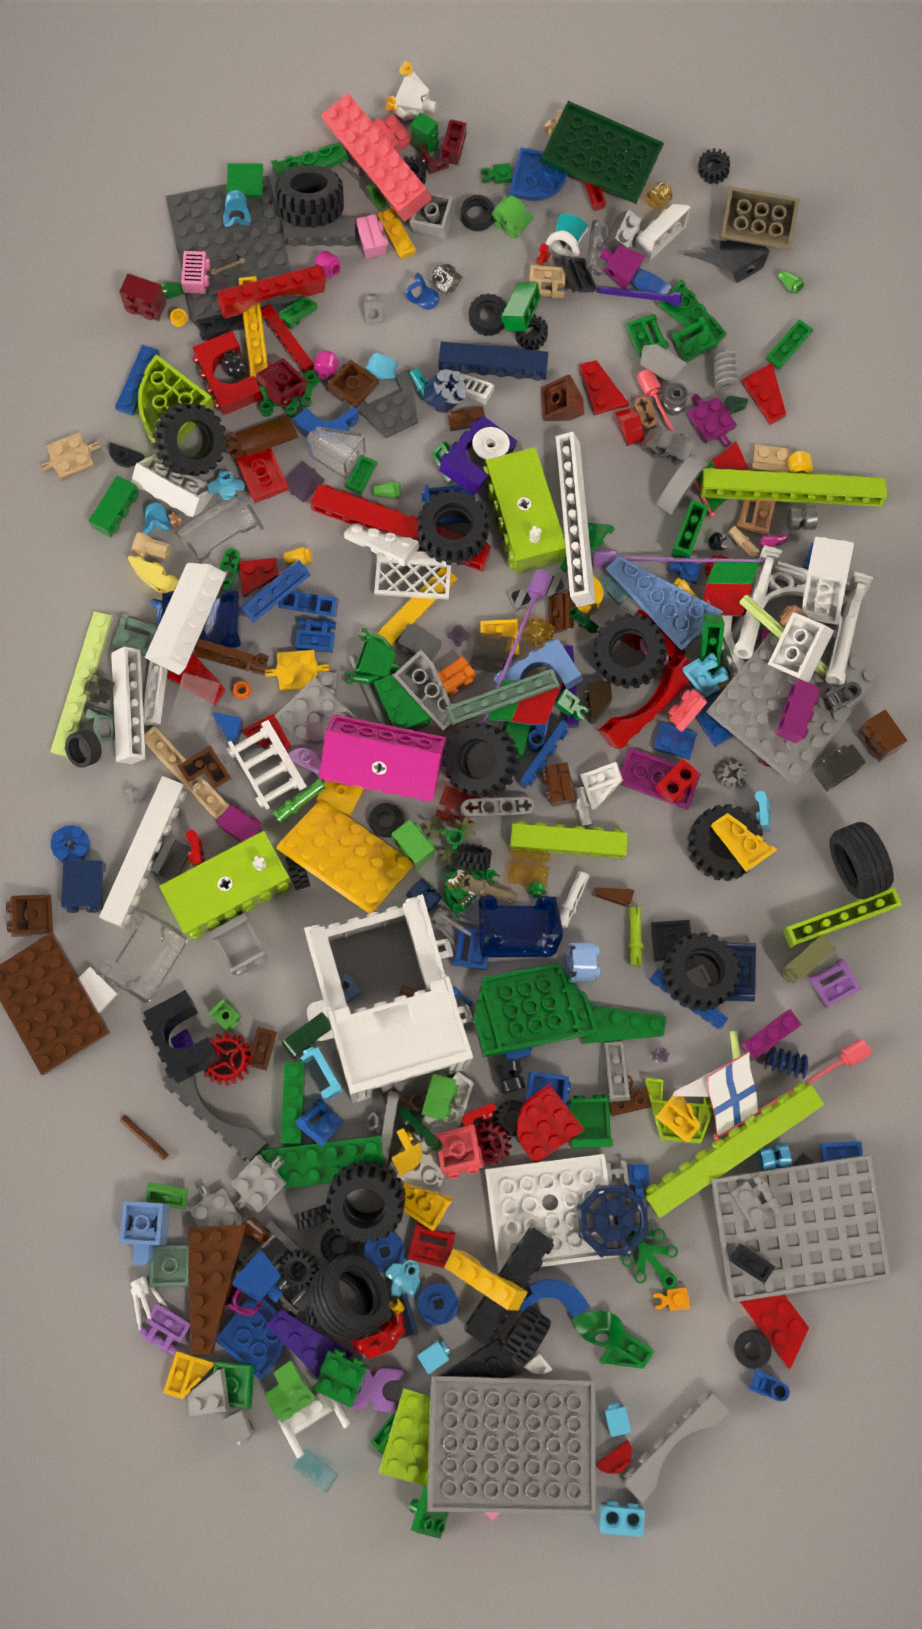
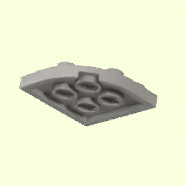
[274,677,355,741]

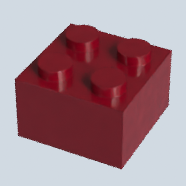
[119,273,167,321]

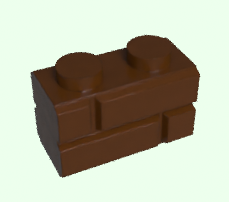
[542,762,575,807]

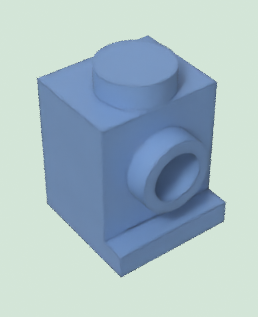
[338,972,362,1004]

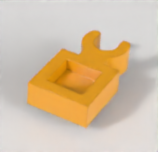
[652,1287,690,1311]

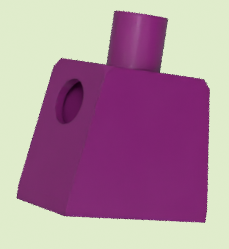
[600,245,646,289]

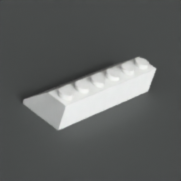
[144,563,227,675]

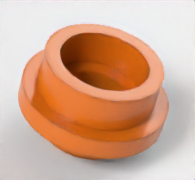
[232,681,252,700]

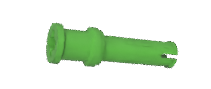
[272,779,326,824]

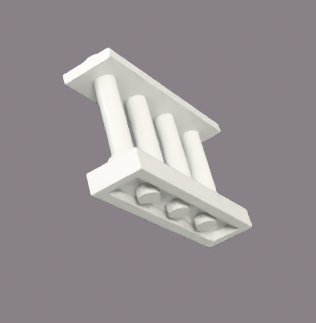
[226,720,307,810]

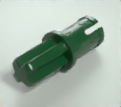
[568,607,599,634]

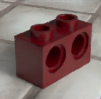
[442,119,467,166]

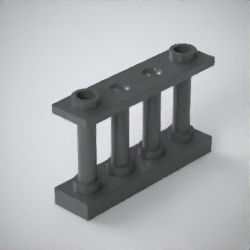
[238,1220,322,1315]

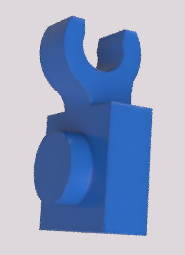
[667,562,702,584]
[628,1164,649,1200]

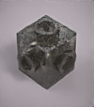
[430,264,462,294]
[84,673,115,705]

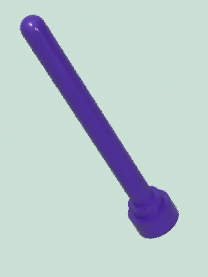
[597,286,682,307]

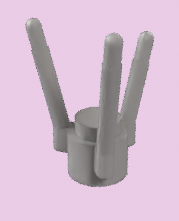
[432,907,477,946]

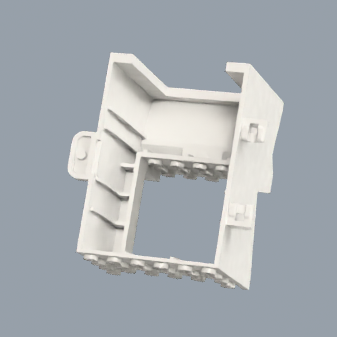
[304,894,473,1103]

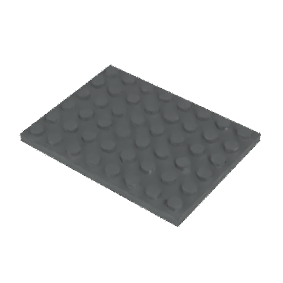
[166,176,298,324]

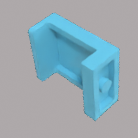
[301,1046,344,1101]

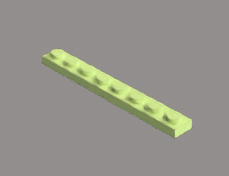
[51,611,113,757]

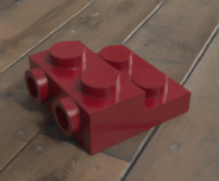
[256,358,308,407]

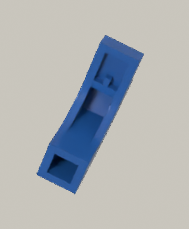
[293,406,359,443]
[519,1279,590,1318]

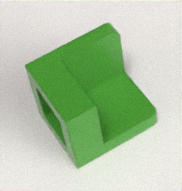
[366,182,389,210]

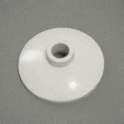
[473,427,509,459]

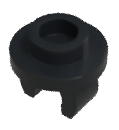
[709,532,728,551]

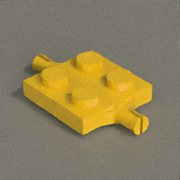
[265,650,330,691]

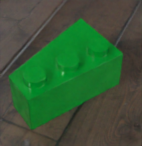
[374,675,431,731]

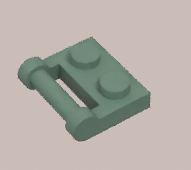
[112,614,159,656]

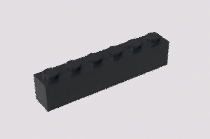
[464,1223,554,1345]

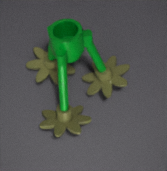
[423,815,476,866]

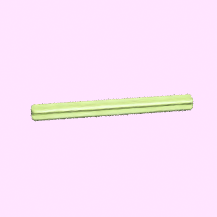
[740,595,829,677]

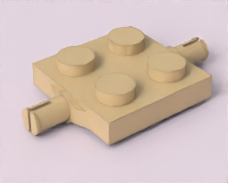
[40,432,101,480]

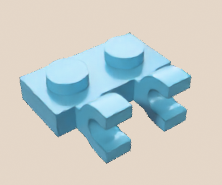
[683,653,728,697]

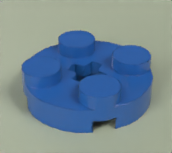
[51,825,91,862]
[364,1232,405,1273]
[418,1283,458,1325]

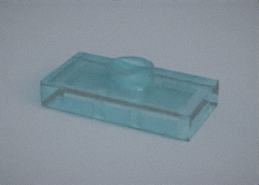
[293,1449,339,1493]

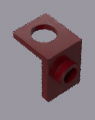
[420,144,449,174]

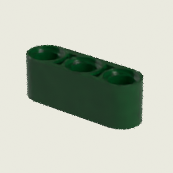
[281,1012,331,1059]

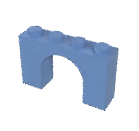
[493,638,583,690]

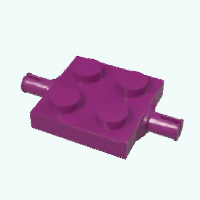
[686,393,737,447]

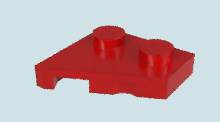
[239,558,278,597]

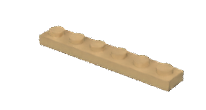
[144,726,229,821]

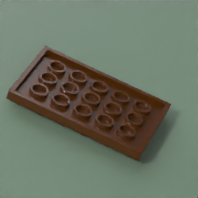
[0,932,110,1075]

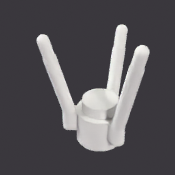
[131,1277,167,1331]

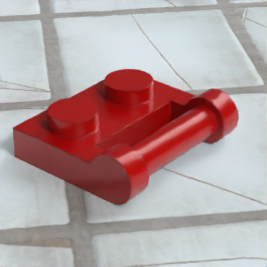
[185,830,205,867]
[461,1102,496,1127]
[408,1223,456,1268]

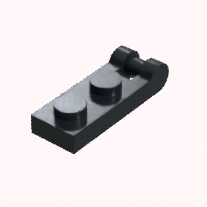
[197,313,245,341]

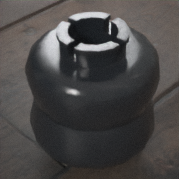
[222,350,248,378]

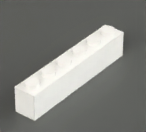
[111,647,145,764]

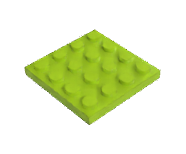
[378,1387,430,1487]

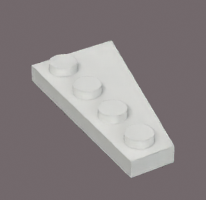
[344,523,420,566]

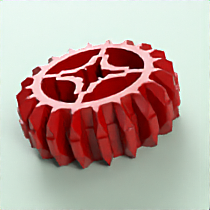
[204,1032,253,1086]

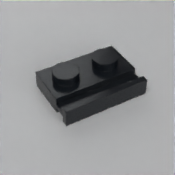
[561,258,597,293]

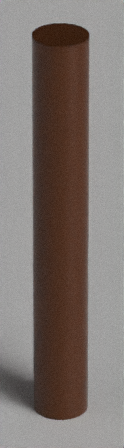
[120,1115,169,1161]

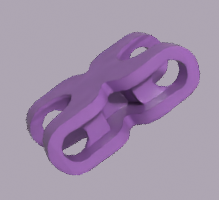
[340,1365,404,1412]

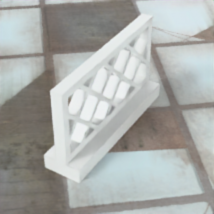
[374,551,451,600]

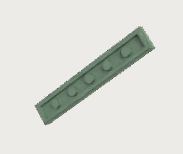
[446,668,560,726]

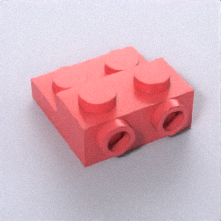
[373,113,411,153]
[668,688,707,732]
[435,1124,484,1179]

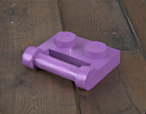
[808,959,861,1008]

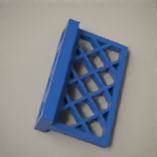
[237,560,311,623]

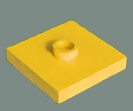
[316,781,364,817]

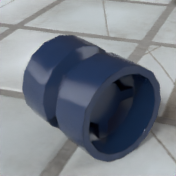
[406,878,442,913]

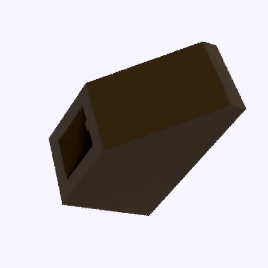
[584,681,612,724]

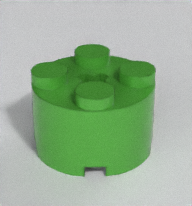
[492,195,533,240]

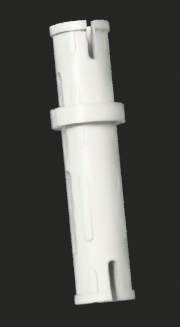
[556,871,590,929]

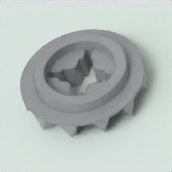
[717,759,748,790]

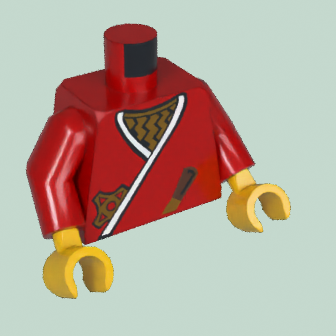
[351,1298,405,1359]

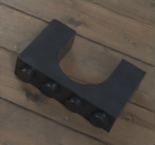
[143,990,221,1084]

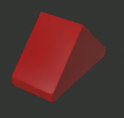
[614,408,644,446]

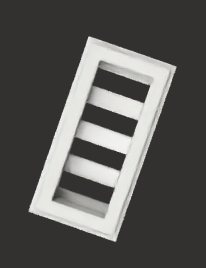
[461,373,494,405]

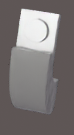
[656,454,708,515]

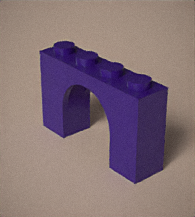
[439,416,518,496]

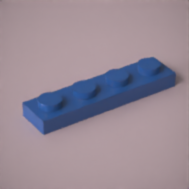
[115,345,160,416]
[519,720,569,789]

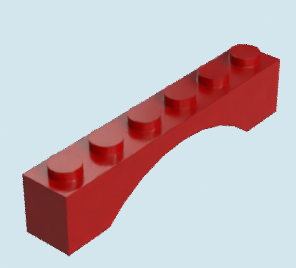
[218,265,326,319]
[599,654,692,750]

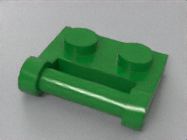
[626,314,669,357]
[671,316,717,363]

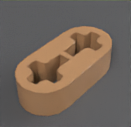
[634,396,657,431]

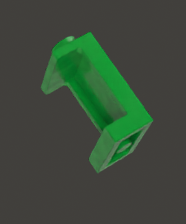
[569,1094,613,1149]

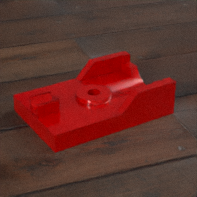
[236,448,289,503]

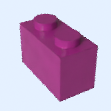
[216,805,263,842]

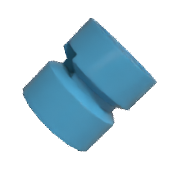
[757,1142,792,1171]

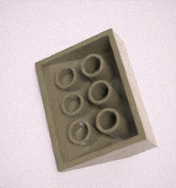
[720,186,800,250]

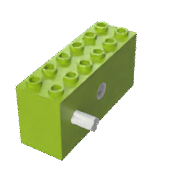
[483,447,566,574]
[159,831,293,940]

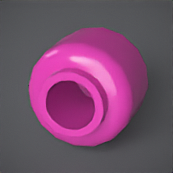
[314,251,341,278]
[313,350,339,379]

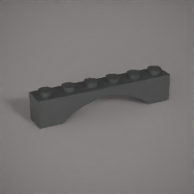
[162,1074,268,1161]

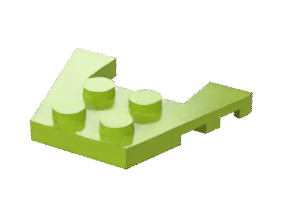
[645,1078,713,1144]

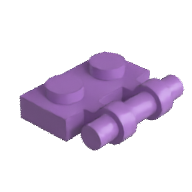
[139,1303,190,1355]

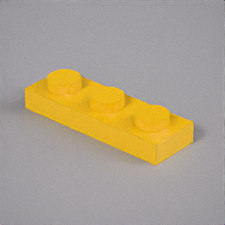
[377,207,416,260]

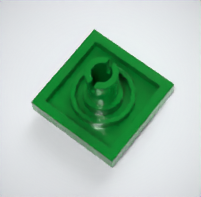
[409,1487,449,1539]

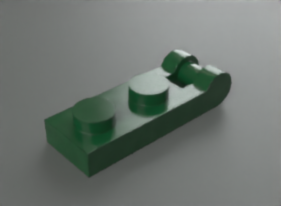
[397,1105,443,1152]

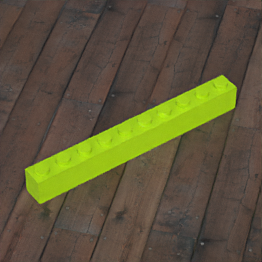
[700,468,887,507]
[644,1082,825,1218]

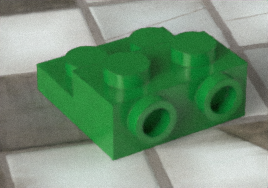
[314,1349,369,1408]

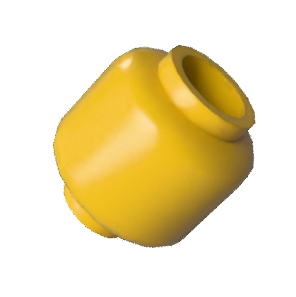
[788,451,813,474]

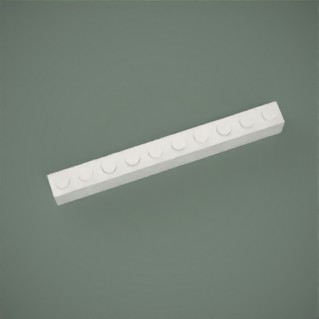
[556,432,595,607]

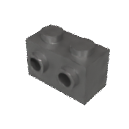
[604,209,642,252]

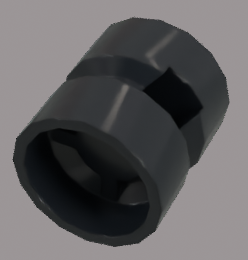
[495,1060,526,1094]

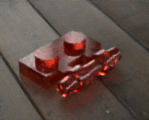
[435,785,482,824]

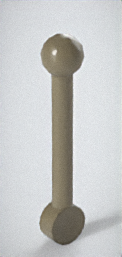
[210,258,246,276]

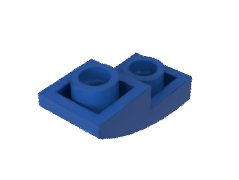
[630,268,672,302]

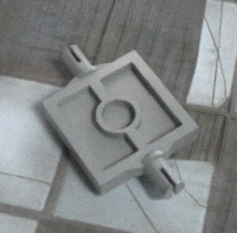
[231,1154,287,1213]
[189,1184,243,1227]

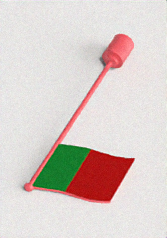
[637,369,750,518]

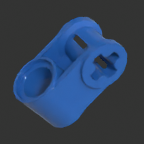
[747,1369,790,1402]

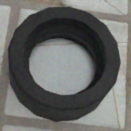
[461,195,494,231]
[65,729,102,768]

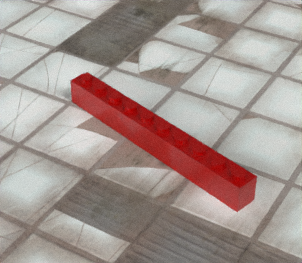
[311,484,491,572]

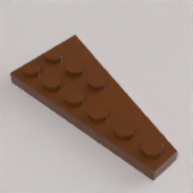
[188,1224,249,1355]

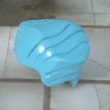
[365,353,398,381]

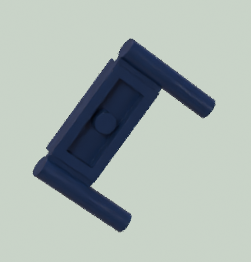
[726,943,756,1002]

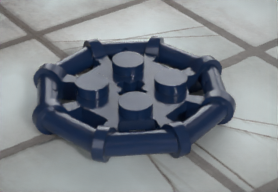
[577,1183,650,1258]

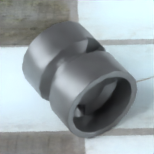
[662,382,689,416]
[787,506,818,530]

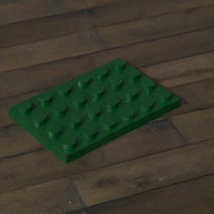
[540,101,664,204]

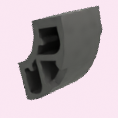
[639,427,695,465]

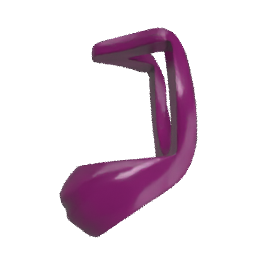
[225,1286,263,1316]

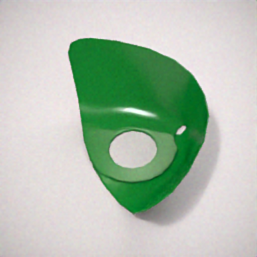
[572,1310,625,1348]

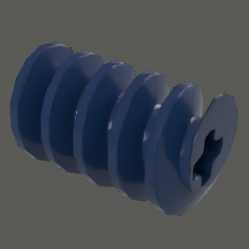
[764,1046,808,1080]

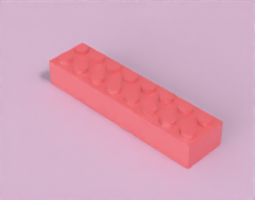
[321,93,432,222]

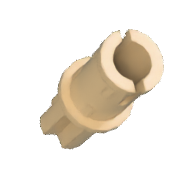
[727,526,760,558]

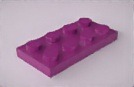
[619,747,701,810]

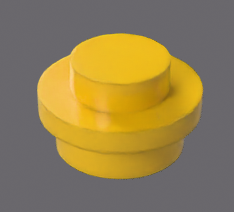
[170,309,188,327]

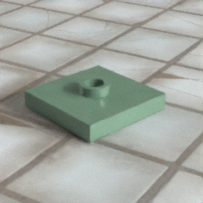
[149,1245,189,1288]

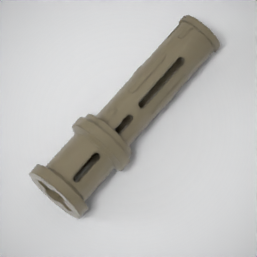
[461,874,517,904]

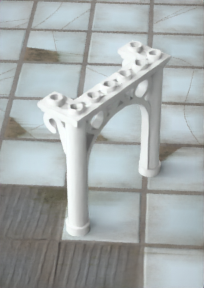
[733,545,873,686]

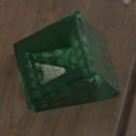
[724,396,748,415]

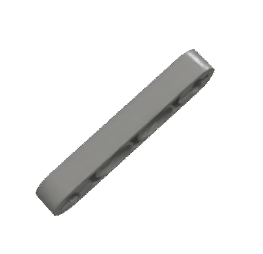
[460,797,535,818]
[382,1091,400,1165]

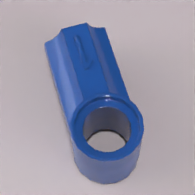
[527,716,550,752]

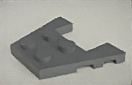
[347,369,418,438]

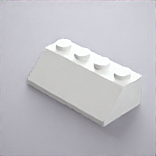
[131,454,214,517]

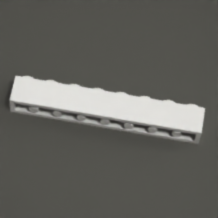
[99,776,187,929]

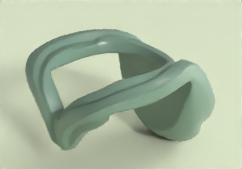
[86,707,115,742]

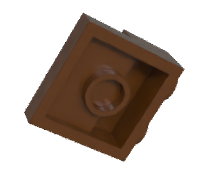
[328,360,379,409]
[6,894,53,937]

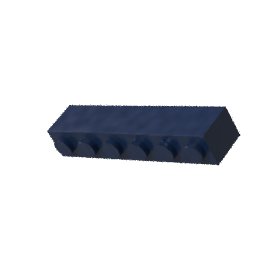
[439,341,549,381]

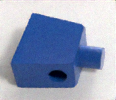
[232,1250,284,1302]

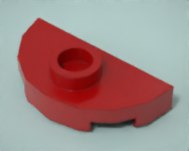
[536,243,551,266]
[595,1439,632,1474]

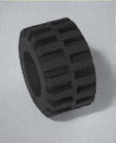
[502,1306,551,1365]

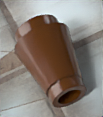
[242,1218,270,1244]

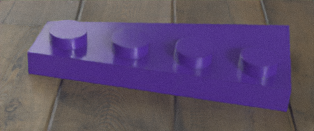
[266,1308,353,1379]

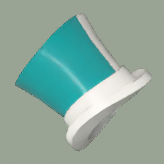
[546,214,588,257]

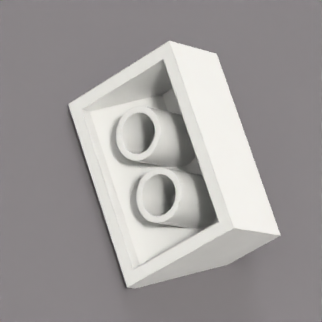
[634,204,691,261]
[768,612,834,683]

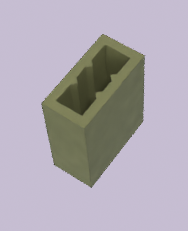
[781,934,836,984]

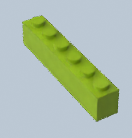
[510,821,628,859]
[783,887,902,949]

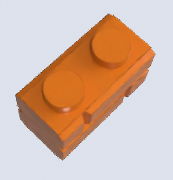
[438,656,475,698]

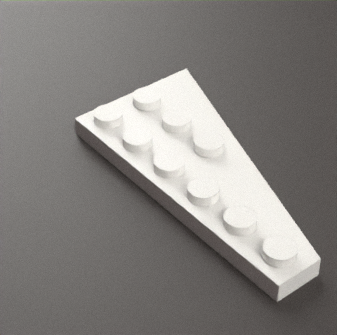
[388,1072,474,1193]

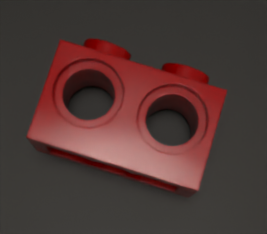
[655,758,700,805]

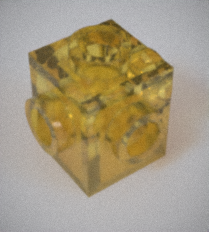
[522,618,556,646]

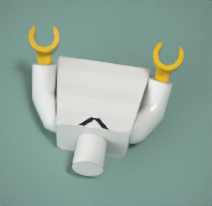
[385,61,437,121]

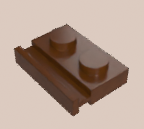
[548,591,574,634]

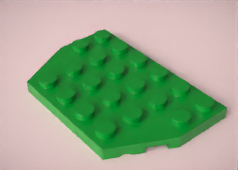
[473,963,598,1058]

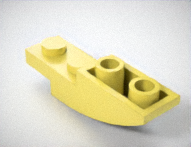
[128,556,179,598]

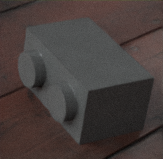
[398,623,441,662]

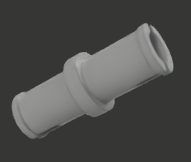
[573,787,593,827]

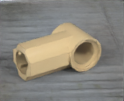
[131,533,171,561]

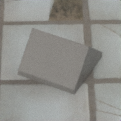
[640,344,686,383]

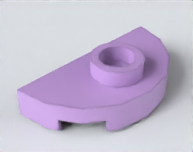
[288,748,321,776]

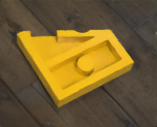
[480,619,520,656]
[656,1087,700,1143]
[163,1351,214,1399]

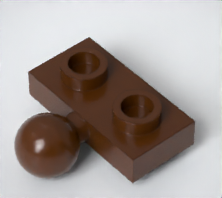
[608,1074,651,1116]

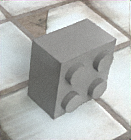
[410,191,456,239]

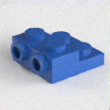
[525,1071,571,1108]

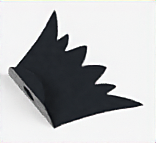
[684,239,770,283]

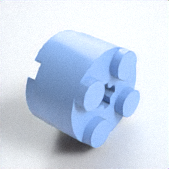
[565,943,600,982]

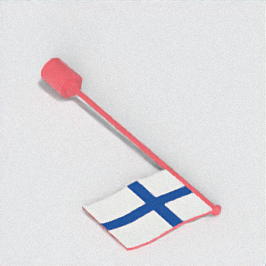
[707,1038,872,1140]

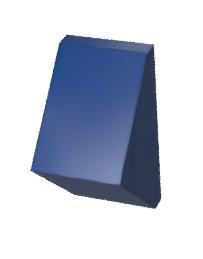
[212,712,244,746]

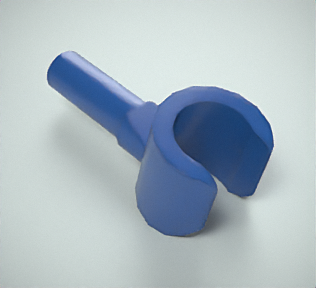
[452,987,473,1007]

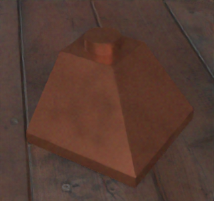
[541,374,584,421]

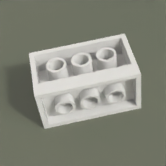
[802,537,854,625]

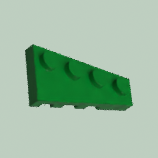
[271,142,349,177]
[659,279,727,349]
[583,1005,666,1044]

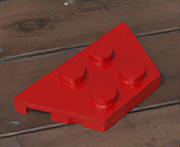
[740,1294,809,1369]

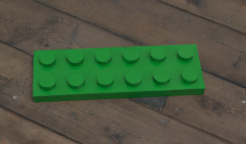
[261,1135,385,1189]

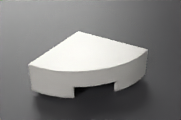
[524,1353,553,1374]

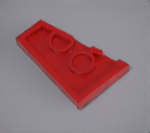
[741,363,787,425]

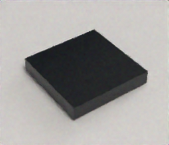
[650,920,694,962]

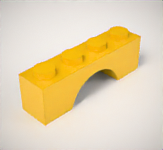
[444,1249,527,1311]

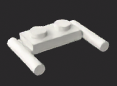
[278,1393,351,1459]

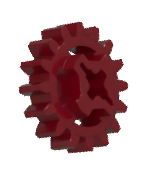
[476,1121,512,1166]

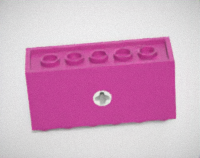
[319,714,446,802]

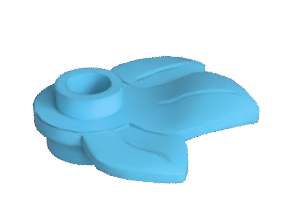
[208,471,245,500]
[385,1259,421,1298]

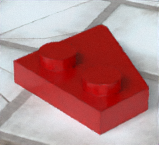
[241,713,292,756]

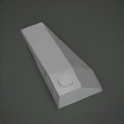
[393,650,452,731]

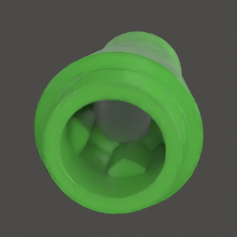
[778,269,805,294]
[374,480,401,499]

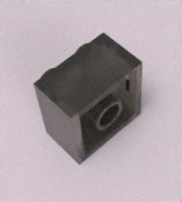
[813,744,866,792]

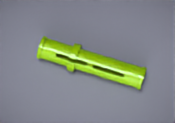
[628,907,644,967]

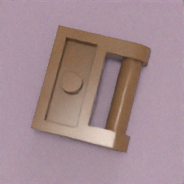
[736,499,776,535]

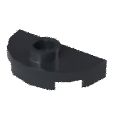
[109,442,145,468]

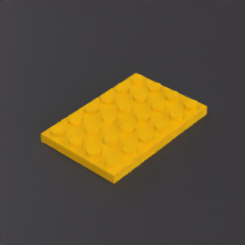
[276,798,414,914]

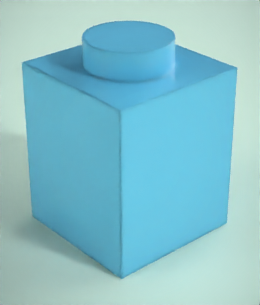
[603,1402,631,1437]

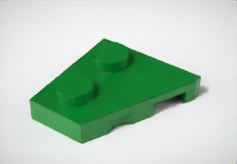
[598,1331,654,1369]

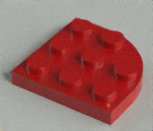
[516,1084,584,1163]

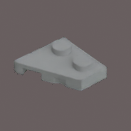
[187,1369,230,1416]

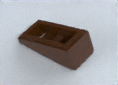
[592,887,635,907]

